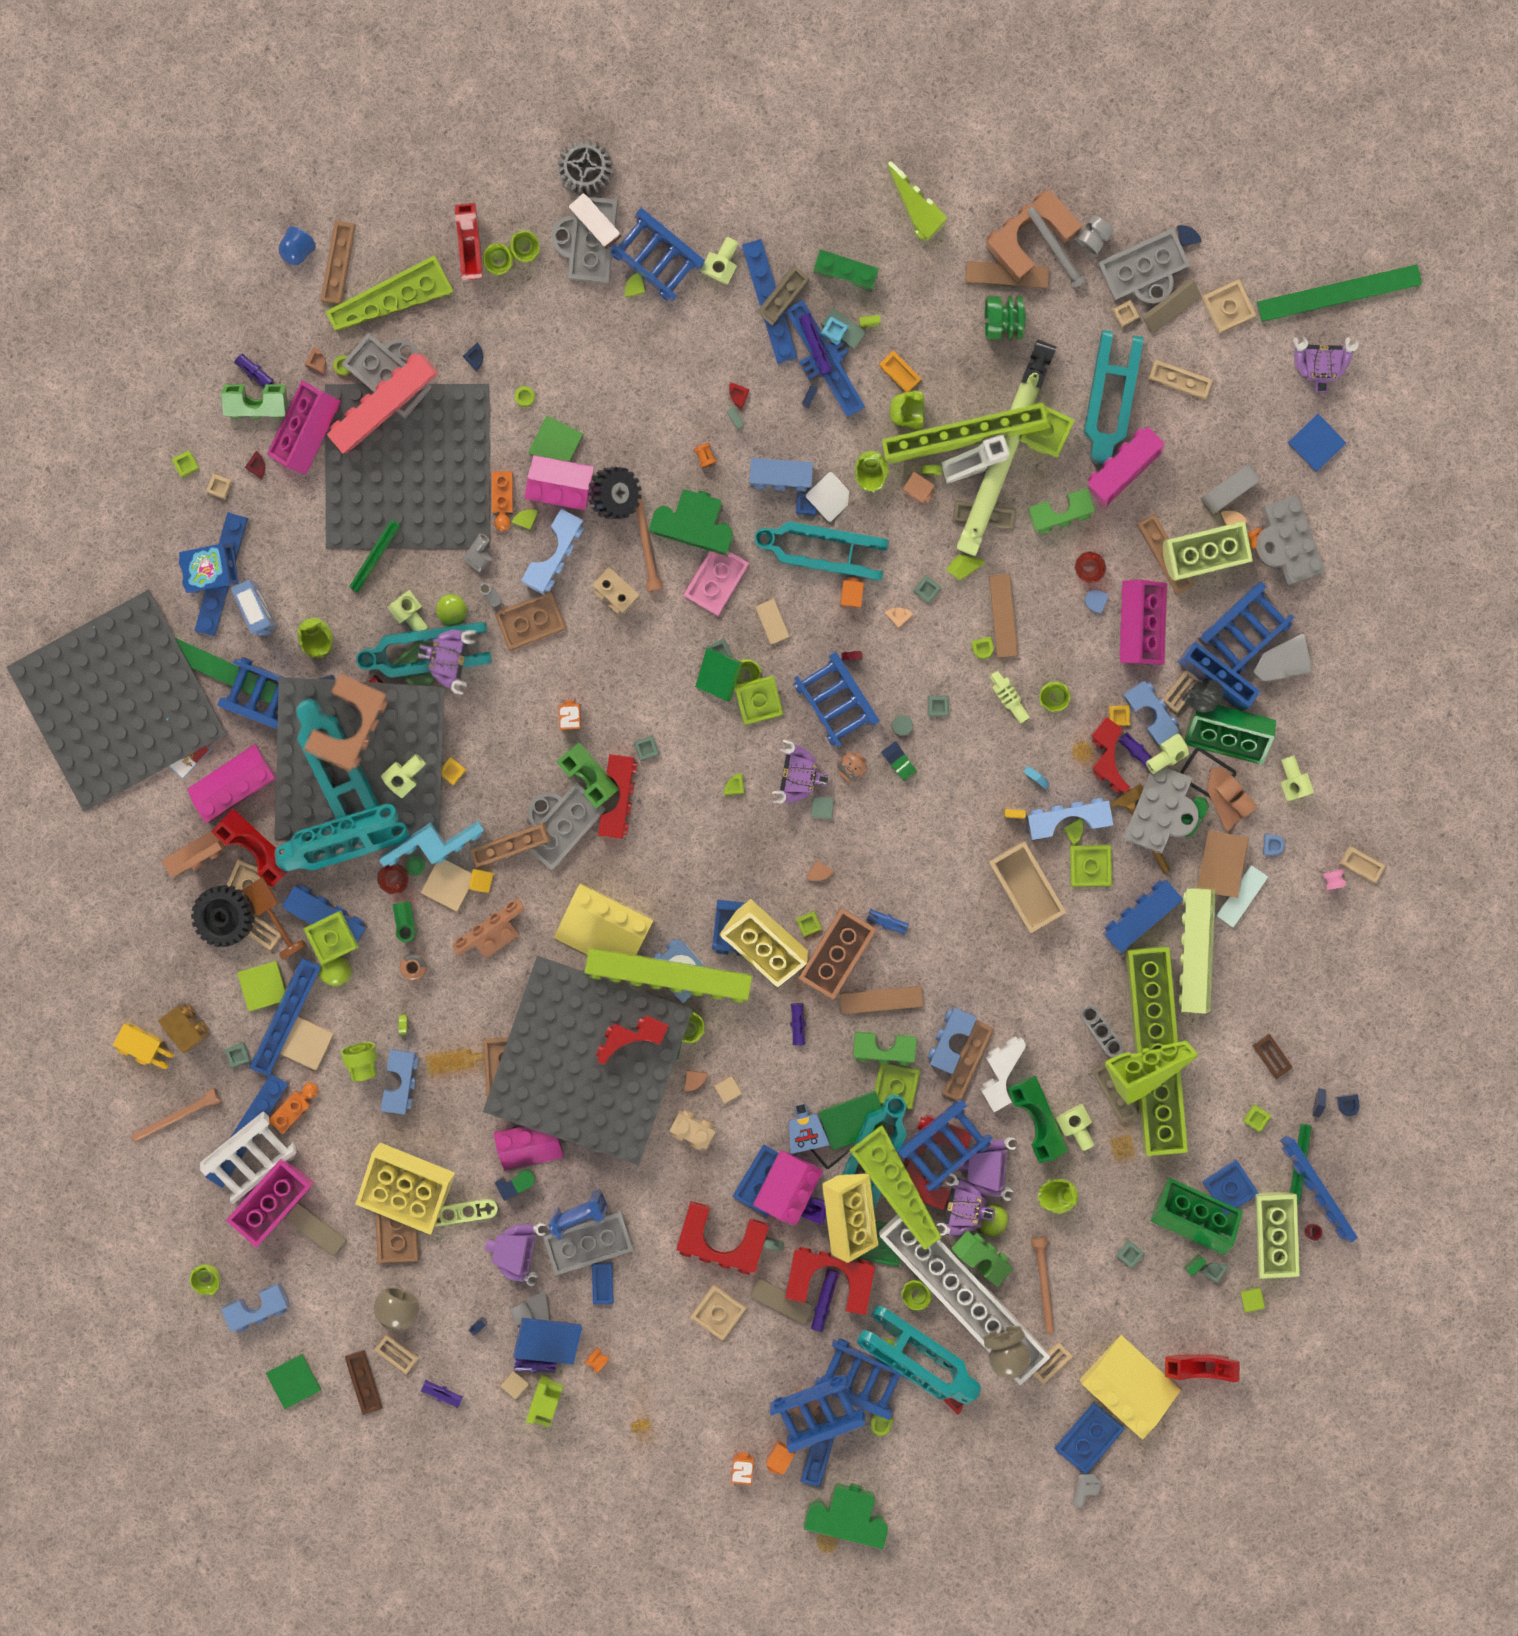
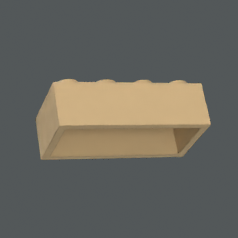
[987,841,1066,933]

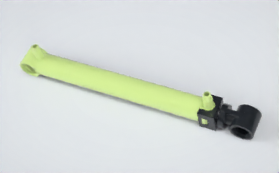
[956,339,1057,556]

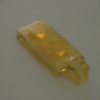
[425,1048,484,1075]

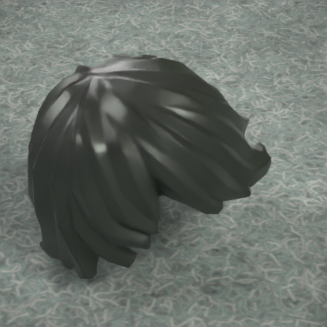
[1183,678,1224,712]

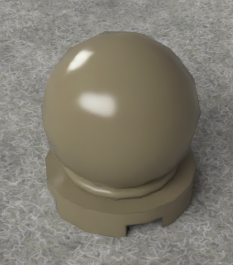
[983,1326,1030,1379]

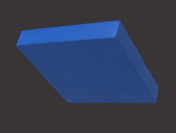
[1287,413,1346,472]
[1202,1159,1259,1215]

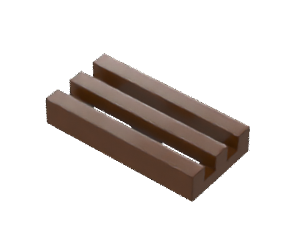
[1252,1034,1293,1079]

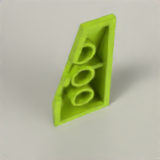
[887,161,947,242]
[1105,1041,1198,1104]

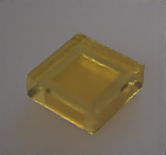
[1109,1134,1135,1160]

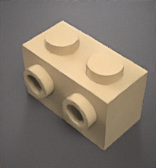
[593,567,640,614]
[670,1110,716,1150]

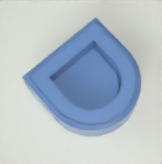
[1085,590,1109,614]
[1263,834,1285,855]

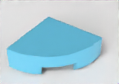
[1023,766,1050,790]

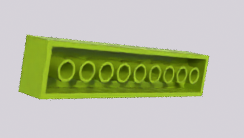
[1125,946,1188,1156]

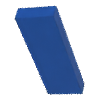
[800,1423,835,1488]

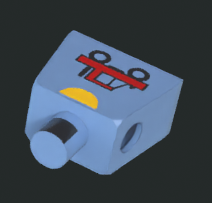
[789,1104,829,1154]

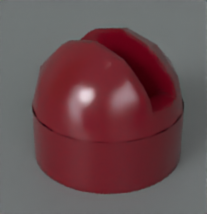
[1304,1224,1323,1241]

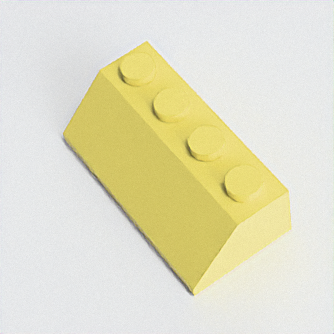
[720,899,808,987]
[822,1174,878,1263]

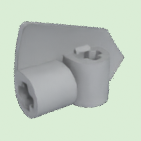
[1253,634,1311,681]
[509,1291,549,1332]

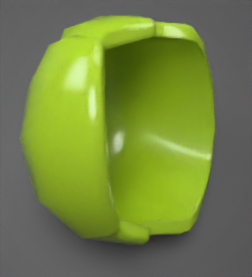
[509,230,540,262]
[483,243,514,275]
[436,593,467,626]
[736,659,762,685]
[1039,681,1071,712]
[318,956,352,986]
[682,1012,705,1043]
[978,1204,1009,1237]
[189,1264,221,1296]
[901,1279,932,1311]

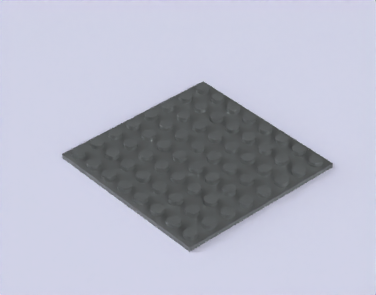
[325,384,490,549]
[7,589,227,812]
[275,677,445,848]
[483,956,693,1166]

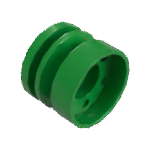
[985,296,1026,340]

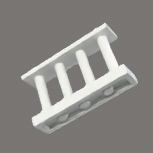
[200,1111,296,1204]

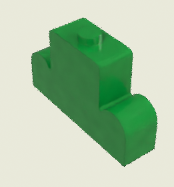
[648,489,734,557]
[803,1483,888,1549]

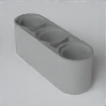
[1201,463,1261,515]
[1079,1004,1124,1058]

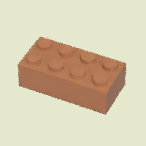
[798,907,877,1000]

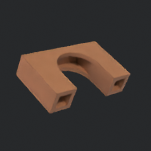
[986,189,1082,284]
[304,673,388,772]

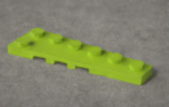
[325,255,454,331]
[850,1125,941,1250]

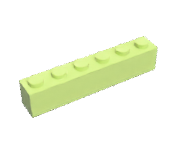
[1179,888,1216,1013]

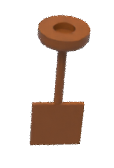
[242,877,307,960]

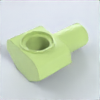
[700,237,739,285]
[387,589,428,631]
[1146,734,1189,774]
[381,754,426,798]
[1280,755,1314,801]
[1056,1104,1095,1151]

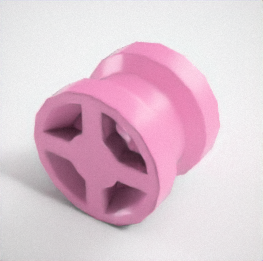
[1323,869,1347,890]

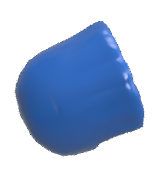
[278,226,316,265]

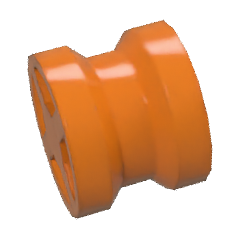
[1247,527,1263,549]
[584,1347,609,1373]

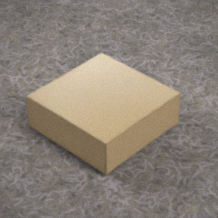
[1112,300,1140,328]
[206,473,233,500]
[714,1075,742,1104]
[500,1370,529,1399]

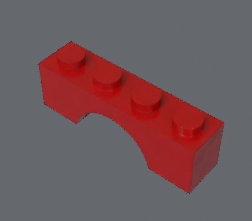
[598,754,638,839]
[211,809,288,888]

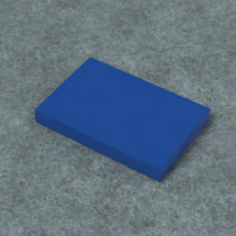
[732,1144,779,1218]
[513,1318,582,1364]
[1054,1401,1125,1474]

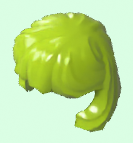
[889,391,925,429]

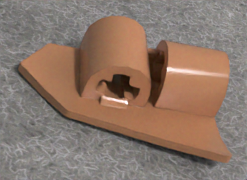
[1207,767,1257,831]

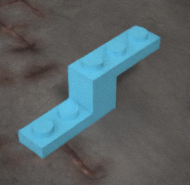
[379,820,484,867]

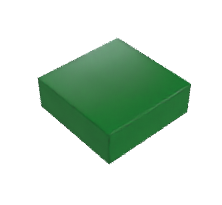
[1184,1254,1206,1276]

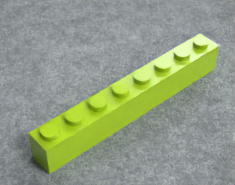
[882,403,1050,464]
[585,947,752,1003]

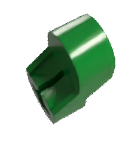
[1181,797,1209,837]

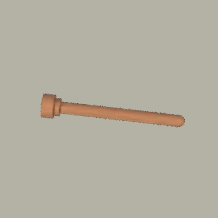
[635,494,663,592]
[131,1088,222,1142]
[1031,1236,1054,1334]

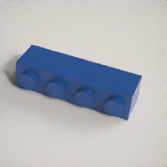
[1177,641,1261,711]
[1103,880,1183,953]
[282,884,367,943]

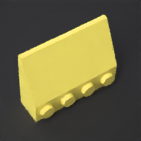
[554,883,654,955]
[356,1143,455,1235]
[1080,1335,1181,1440]

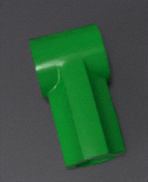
[392,901,417,942]

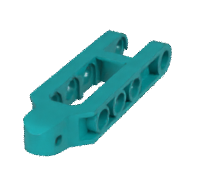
[1083,330,1143,466]
[754,521,889,581]
[356,622,492,678]
[296,699,380,830]
[275,804,409,872]
[842,1094,907,1209]
[857,1306,981,1404]

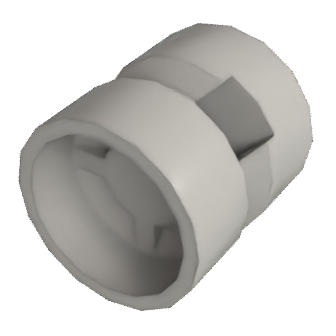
[1076,215,1114,255]

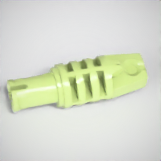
[989,671,1030,724]

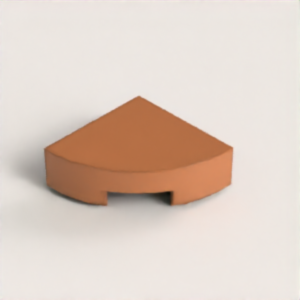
[305,347,326,375]
[806,860,834,881]
[685,1070,707,1091]

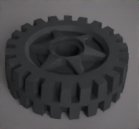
[191,885,255,947]

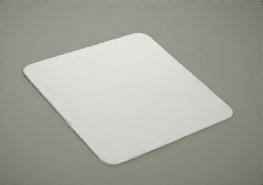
[806,472,849,522]

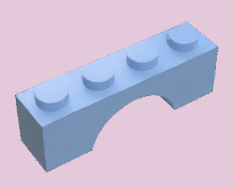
[521,509,584,595]
[1026,797,1113,840]

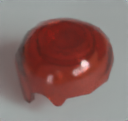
[1074,551,1106,584]
[377,864,409,894]

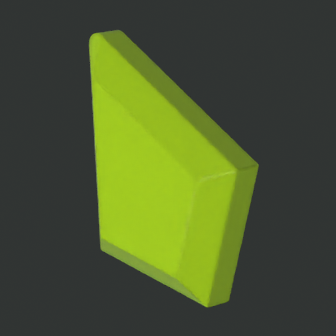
[946,554,985,580]

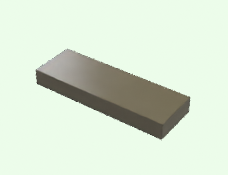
[756,265,810,325]
[1142,279,1201,334]
[952,500,1016,530]
[1091,1063,1140,1124]
[285,1202,347,1256]
[750,1277,814,1324]

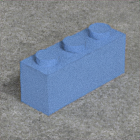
[749,458,813,492]

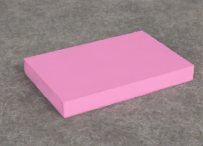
[683,551,750,617]

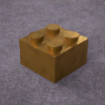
[158,1003,209,1054]

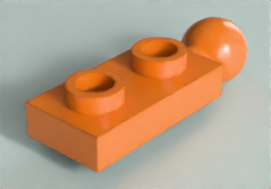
[492,471,513,531]
[269,1082,318,1135]

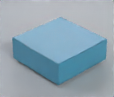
[820,316,849,345]

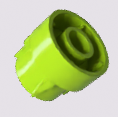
[340,1042,378,1081]

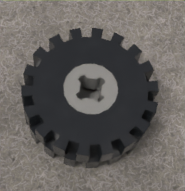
[588,467,642,519]

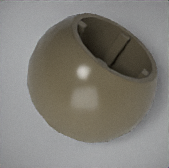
[374,1288,419,1331]

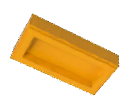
[879,350,922,392]

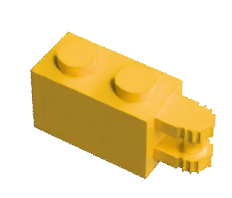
[113,1022,174,1070]

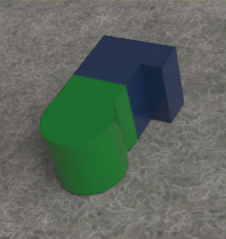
[880,741,917,781]
[495,1169,535,1201]

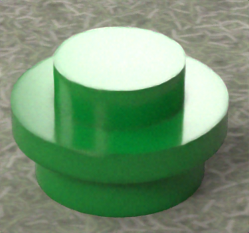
[405,855,426,876]

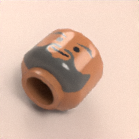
[837,752,867,782]
[400,953,428,981]

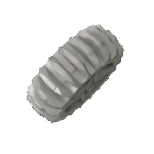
[557,139,613,195]

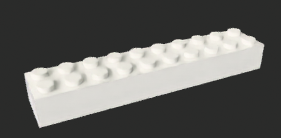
[879,1214,1050,1385]

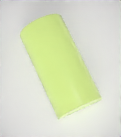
[1163,521,1253,581]
[1255,1192,1300,1279]

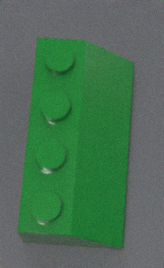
[1184,705,1276,765]
[1150,1177,1243,1255]

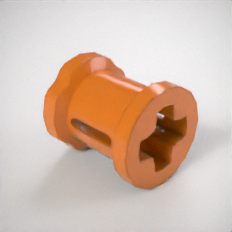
[693,443,718,469]

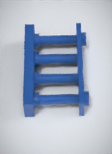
[609,207,705,302]
[1198,581,1295,674]
[793,652,880,747]
[217,657,284,729]
[896,1099,993,1191]
[548,1188,608,1240]
[814,1338,907,1420]
[770,1374,866,1453]

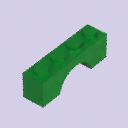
[1007,1076,1068,1164]

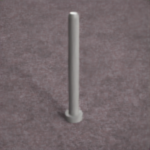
[1028,207,1086,288]

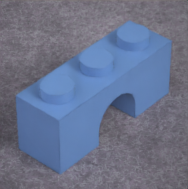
[1122,680,1179,745]
[927,1007,977,1074]
[381,1048,419,1115]
[221,1282,290,1332]

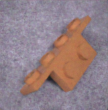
[162,831,226,877]
[452,898,525,958]

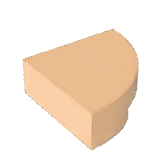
[1220,510,1248,525]
[885,608,913,628]

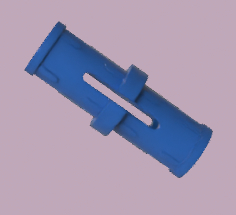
[866,908,909,935]

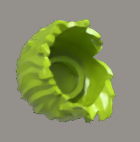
[854,450,889,493]
[297,618,334,658]
[1037,1179,1079,1214]

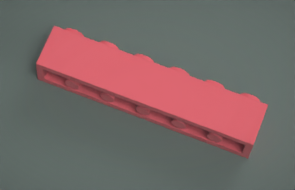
[327,353,439,454]

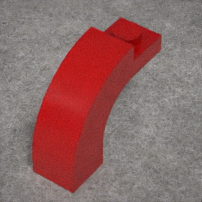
[1165,1354,1240,1383]

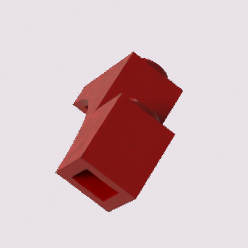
[1090,716,1130,793]
[595,1015,669,1065]

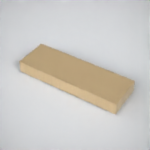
[1148,359,1213,400]

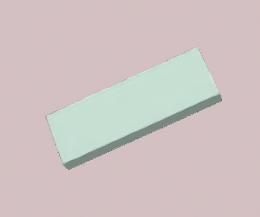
[1216,865,1268,927]

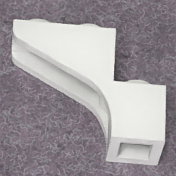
[941,435,1009,483]
[980,1037,1026,1112]

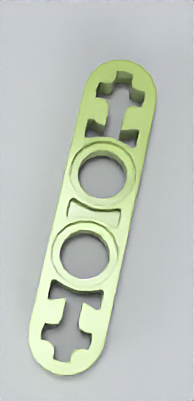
[435,1199,498,1227]

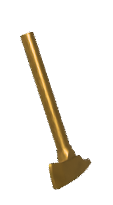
[1110,784,1171,874]

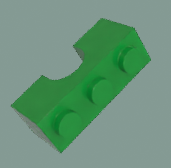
[813,249,879,292]

